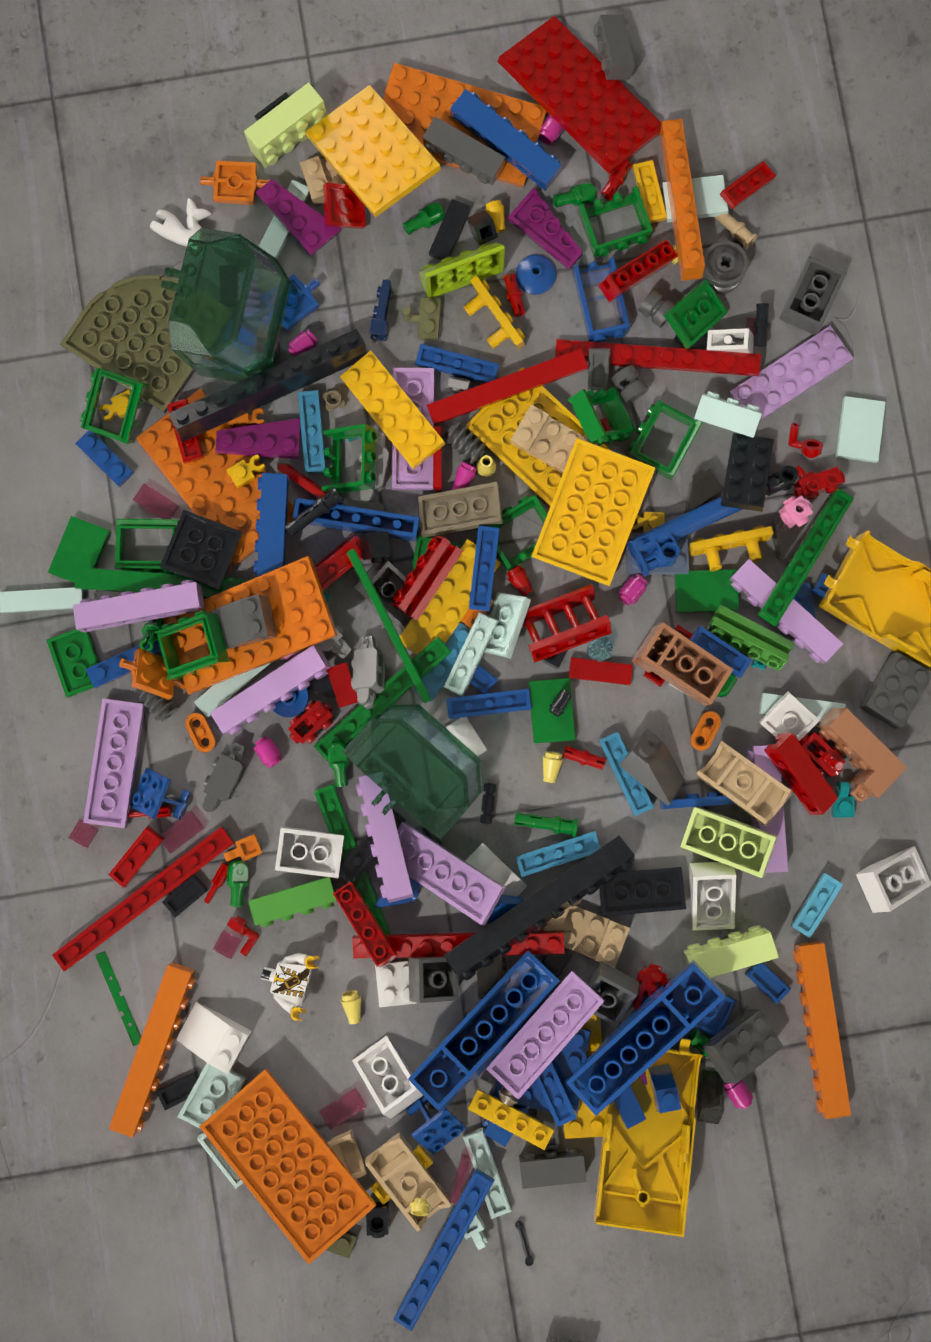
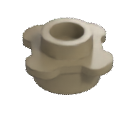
[322,389,345,412]
[499,1086,521,1106]

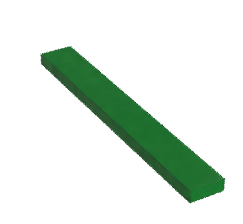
[757,488,854,626]
[346,549,431,704]
[75,567,246,598]
[314,636,452,761]
[314,784,391,935]

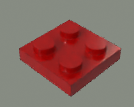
[323,183,366,229]

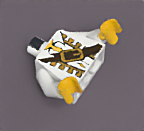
[261,953,320,1021]

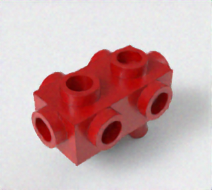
[794,465,845,500]
[288,700,334,745]
[799,732,846,777]
[633,963,669,1010]

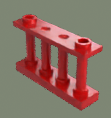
[522,584,612,663]

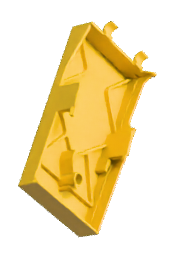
[818,530,931,672]
[594,1039,703,1237]

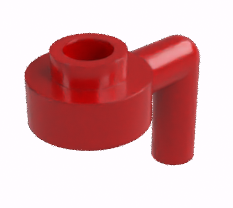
[788,423,823,458]
[227,915,259,957]

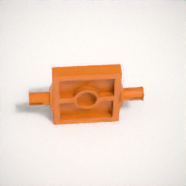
[200,161,270,205]
[119,648,185,699]

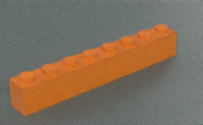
[659,119,705,281]
[792,941,851,1119]
[109,962,196,1138]

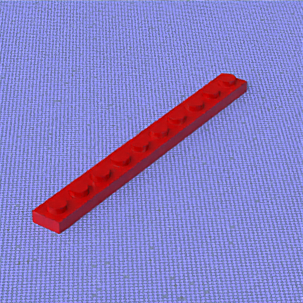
[555,339,761,376]
[52,826,235,972]
[352,930,565,959]

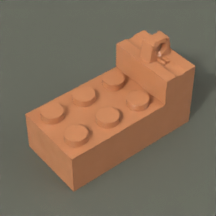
[632,622,733,706]
[816,708,907,802]

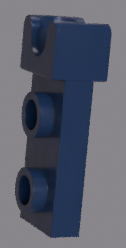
[369,279,392,341]

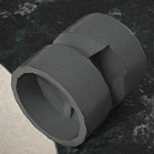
[638,289,675,328]
[611,365,649,404]

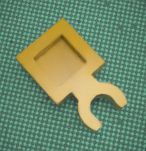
[99,390,139,422]
[226,455,266,489]
[631,512,665,533]

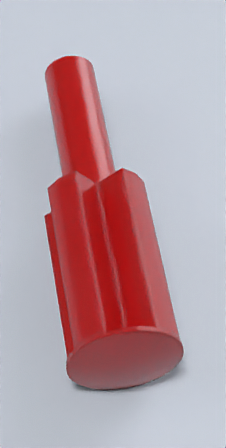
[128,805,172,819]
[204,862,229,904]

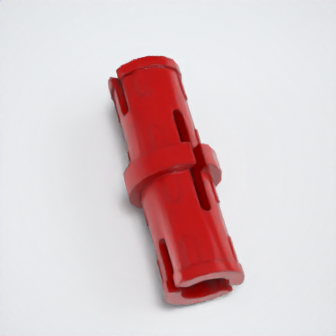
[600,160,632,200]
[503,273,526,317]
[562,745,606,770]

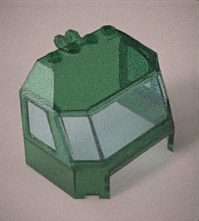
[161,228,298,382]
[342,704,484,840]

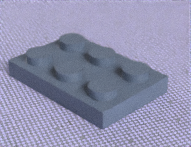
[625,533,689,575]

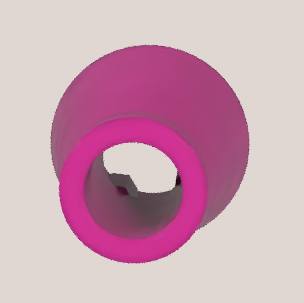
[452,462,477,490]

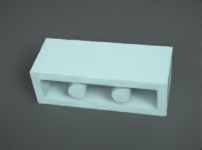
[694,391,762,438]

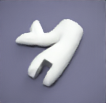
[150,198,211,252]

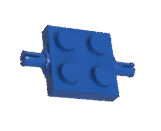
[261,274,320,331]

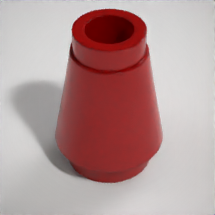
[506,565,533,597]

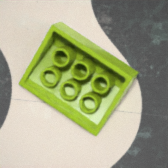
[419,243,505,298]

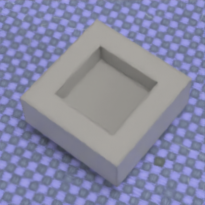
[448,376,471,392]

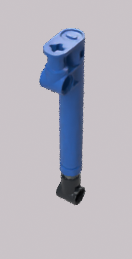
[627,465,798,577]

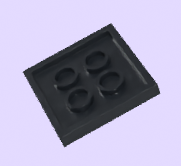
[160,509,243,591]

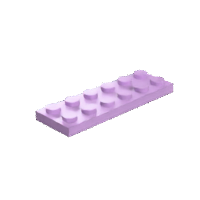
[728,326,854,421]
[392,368,434,490]
[83,698,145,828]
[397,822,505,925]
[486,971,605,1099]

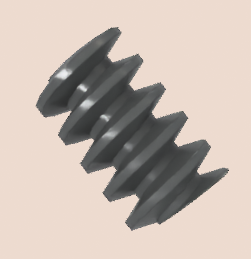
[442,421,486,466]
[134,688,180,721]

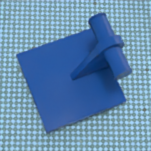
[131,768,191,820]
[405,1096,466,1155]

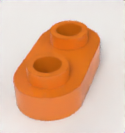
[690,711,721,751]
[185,713,216,752]

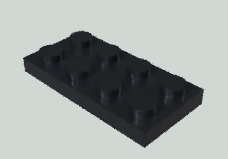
[721,434,774,512]
[599,867,686,917]

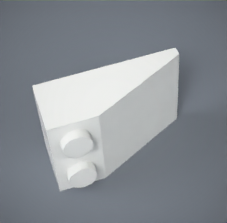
[275,826,344,878]
[465,842,527,896]
[856,846,931,913]
[689,862,736,931]
[176,1001,252,1074]
[352,1036,423,1119]

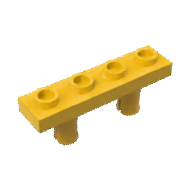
[463,275,525,350]
[688,525,773,571]
[468,1088,554,1150]

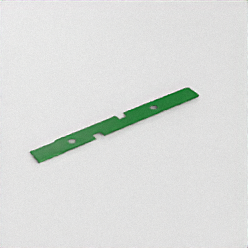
[96,952,141,1046]

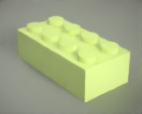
[244,82,327,168]
[680,807,779,878]
[683,925,779,977]

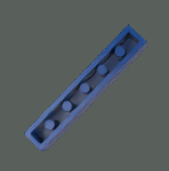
[450,89,561,191]
[254,473,289,577]
[293,498,420,542]

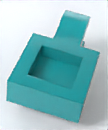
[831,781,855,818]

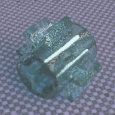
[587,637,613,662]

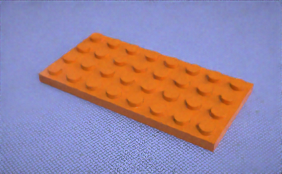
[383,63,547,188]
[136,389,294,566]
[163,556,338,694]
[199,1068,376,1265]

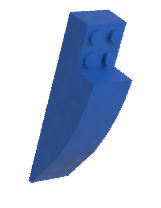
[408,951,560,1112]
[566,960,726,1116]

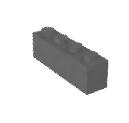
[422,116,505,185]

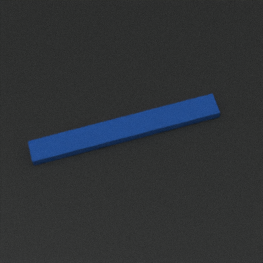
[393,1168,495,1331]

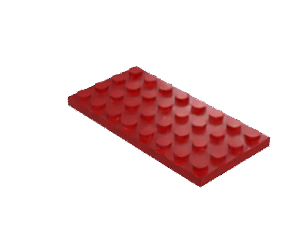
[497,16,662,174]

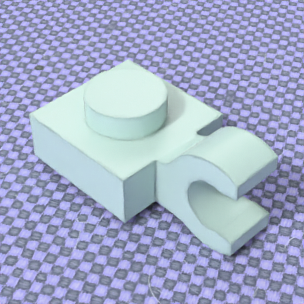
[464,1212,488,1250]

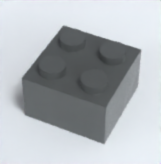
[408,956,459,1003]
[587,961,638,1026]

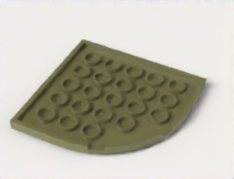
[60,275,232,413]

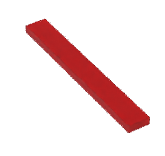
[427,349,588,425]

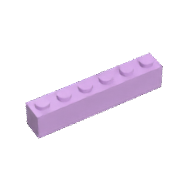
[729,559,843,663]
[73,580,205,633]
[210,645,331,735]
[747,745,788,873]
[356,771,413,903]

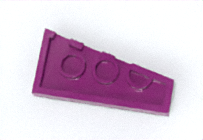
[256,179,341,257]
[508,187,583,270]
[215,418,300,459]

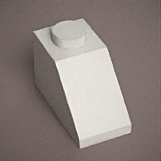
[707,328,754,353]

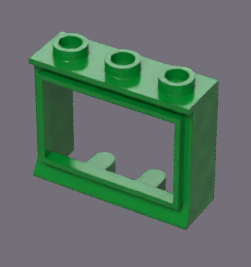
[578,186,653,257]
[80,368,150,444]
[567,386,636,446]
[627,400,703,480]
[322,424,377,494]
[486,495,547,572]
[114,519,179,574]
[154,610,230,680]

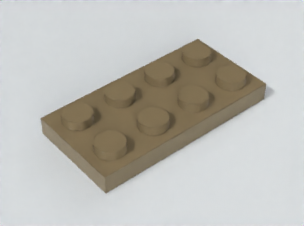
[418,482,503,538]

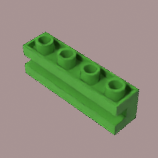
[706,605,795,671]
[248,877,337,928]

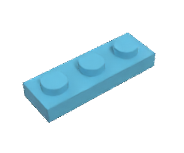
[790,872,843,938]

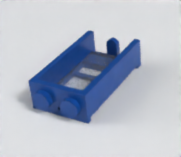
[572,257,630,342]

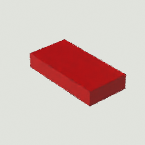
[327,662,358,708]

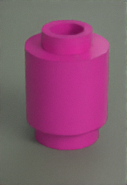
[539,114,564,145]
[288,329,318,357]
[618,574,648,605]
[253,736,282,769]
[723,1080,754,1109]

